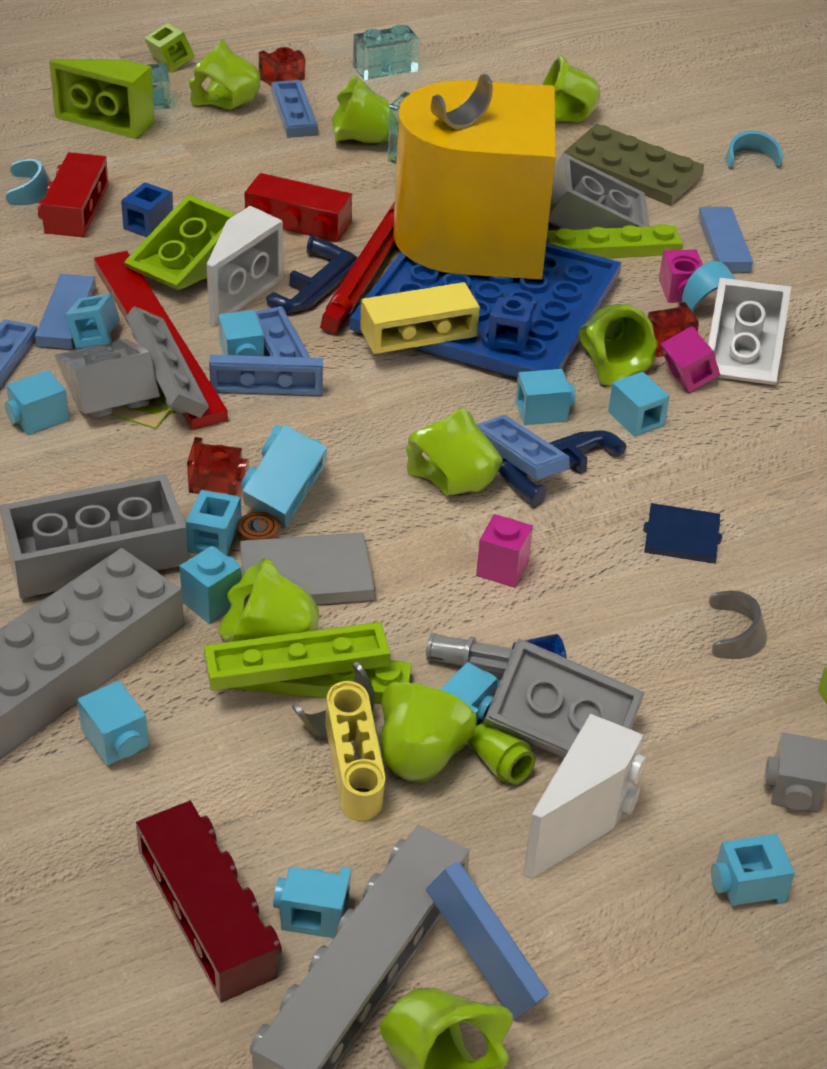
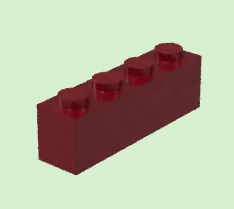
[136,800,282,1003]

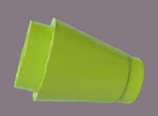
[468,723,536,784]

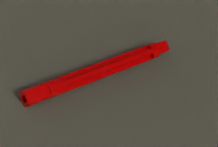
[320,201,395,334]

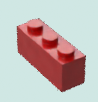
[38,152,109,238]
[244,173,352,242]

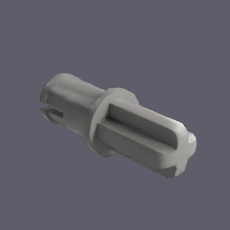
[426,633,513,673]

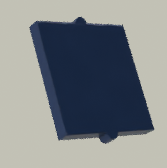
[643,503,722,564]

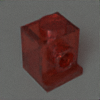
[259,47,306,86]
[647,302,699,357]
[187,437,249,496]

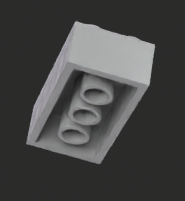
[0,474,188,599]

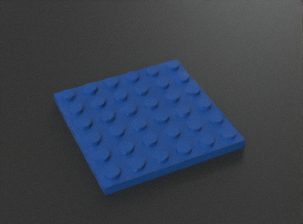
[350,242,622,378]

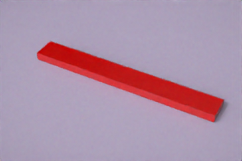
[94,250,228,430]

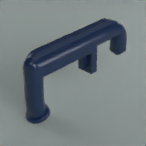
[266,234,358,314]
[498,430,627,507]

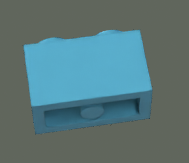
[240,424,327,527]

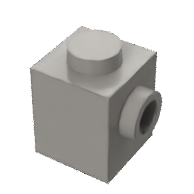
[764,732,827,813]

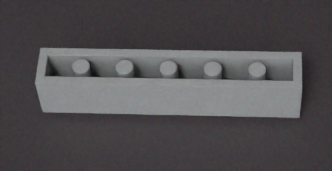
[250,825,470,1069]

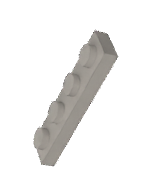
[126,306,209,418]

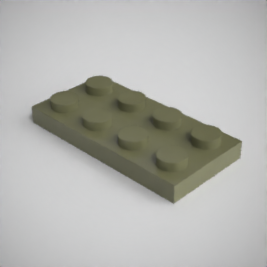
[563,123,704,206]

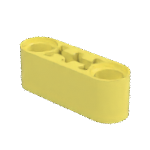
[325,681,385,821]

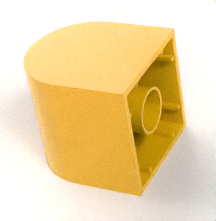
[393,80,556,280]

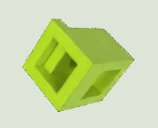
[144,23,195,72]

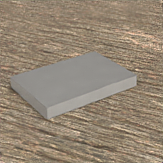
[240,532,374,605]
[483,638,645,758]

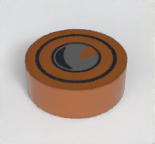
[238,512,279,542]

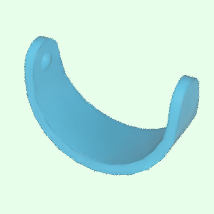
[725,130,783,167]
[6,159,51,205]
[681,261,737,315]

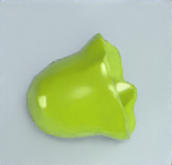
[188,40,261,110]
[542,55,600,122]
[332,76,398,143]
[579,304,658,386]
[406,407,502,497]
[218,558,319,642]
[380,682,476,783]
[380,988,513,1069]

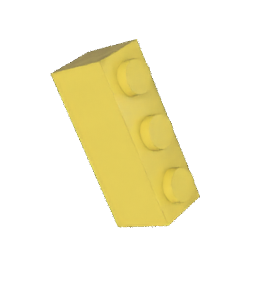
[360,282,480,354]

